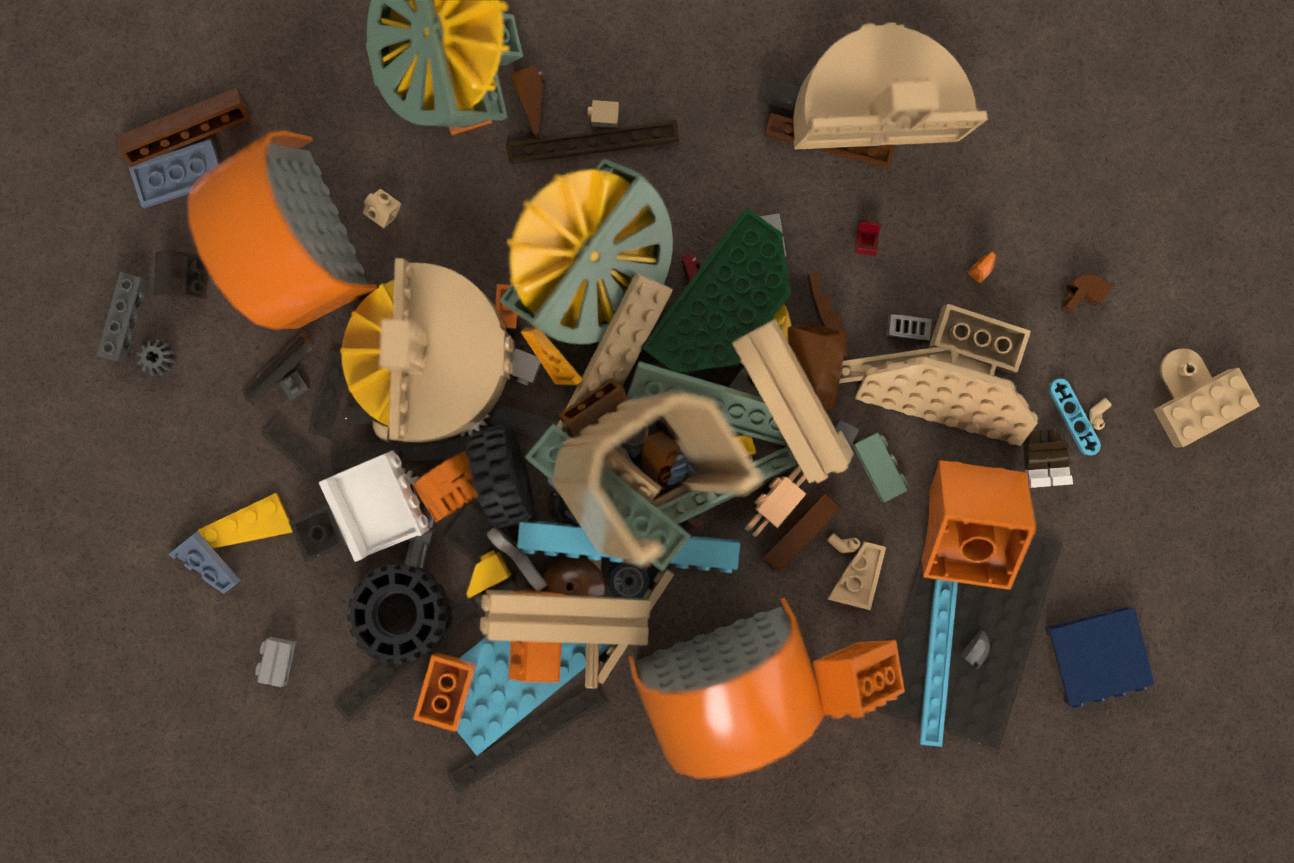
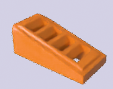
[968,252,996,283]

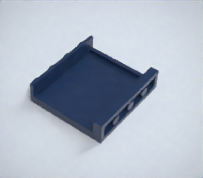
[1045,606,1155,708]

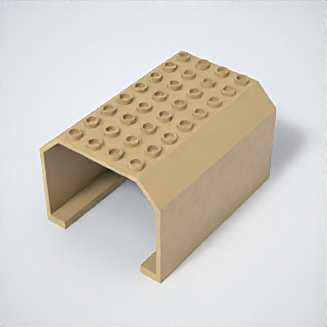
[552,393,762,565]

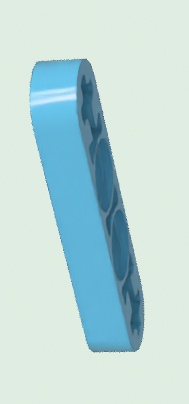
[1049,379,1101,455]

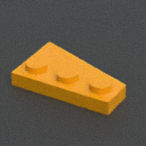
[521,326,583,385]

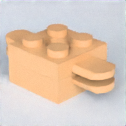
[745,465,806,537]

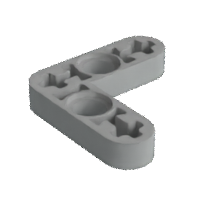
[487,526,547,592]

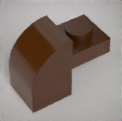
[1061,275,1113,313]

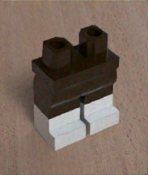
[1023,429,1073,488]

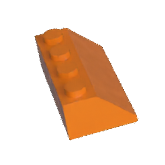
[509,590,564,682]

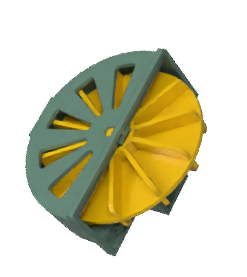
[365,0,523,127]
[499,159,673,344]

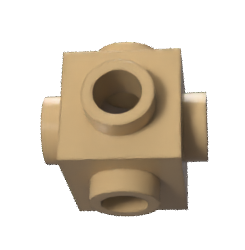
[363,189,401,228]

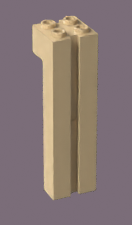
[732,319,853,483]
[480,590,650,645]

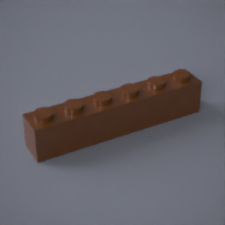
[117,88,250,167]

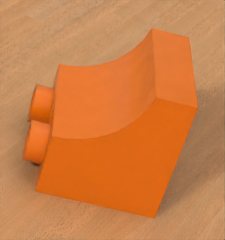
[922,460,1036,590]

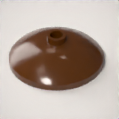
[541,556,606,597]

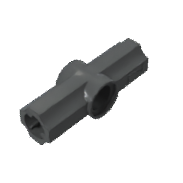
[404,501,435,568]

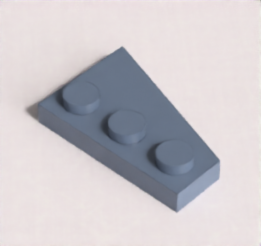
[168,532,241,594]

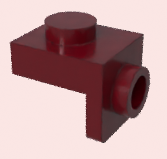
[855,220,881,256]

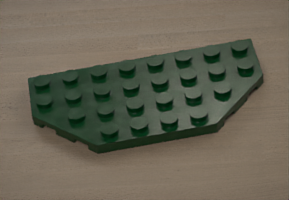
[641,207,791,374]

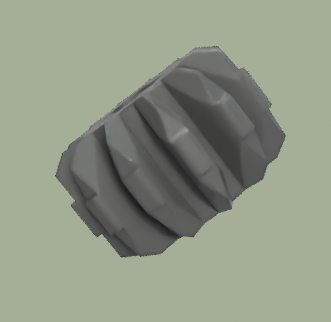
[136,339,176,376]

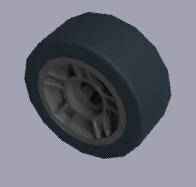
[608,561,649,598]

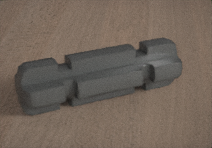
[475,578,516,606]

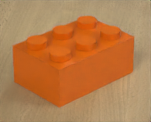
[413,652,477,732]

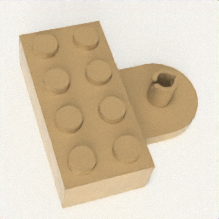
[929,304,1031,376]
[1154,349,1260,447]

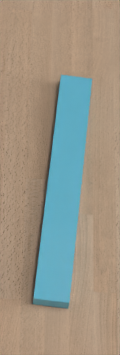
[919,579,958,747]

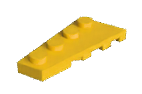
[198,493,296,548]

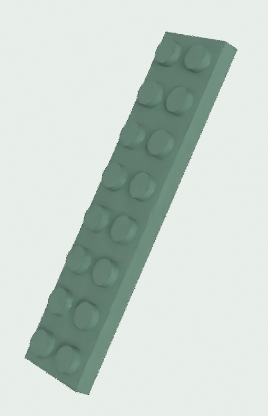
[627,362,788,446]
[525,424,691,572]

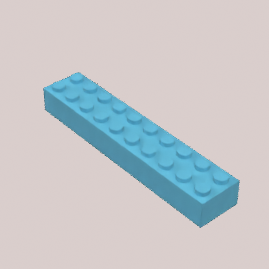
[517,520,740,573]

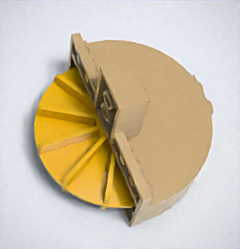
[340,259,515,442]

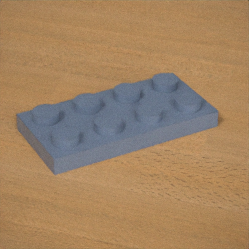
[128,139,220,208]

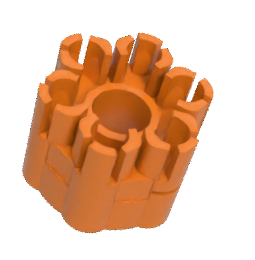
[412,451,478,522]

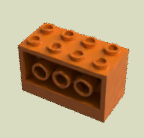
[813,640,905,718]

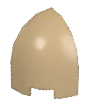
[373,418,394,443]

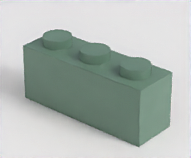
[852,433,908,503]

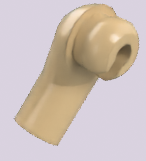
[1089,398,1112,430]
[827,533,860,553]

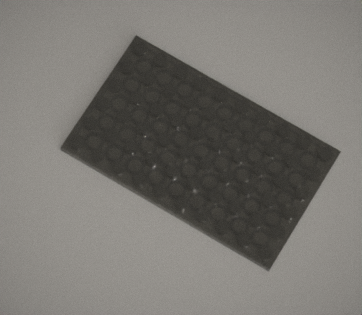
[875,534,1062,749]

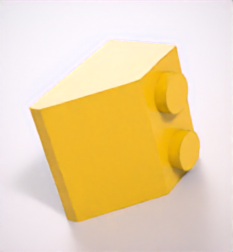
[467,550,512,598]

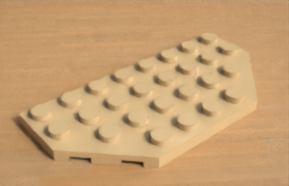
[855,357,1038,446]

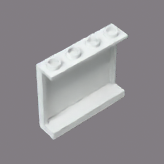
[319,450,430,562]

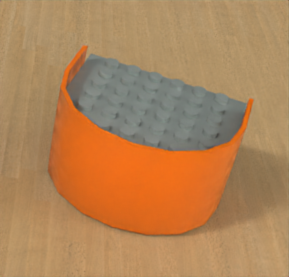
[187,131,377,330]
[628,598,824,778]

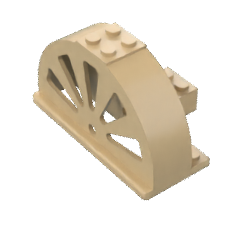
[794,23,987,149]

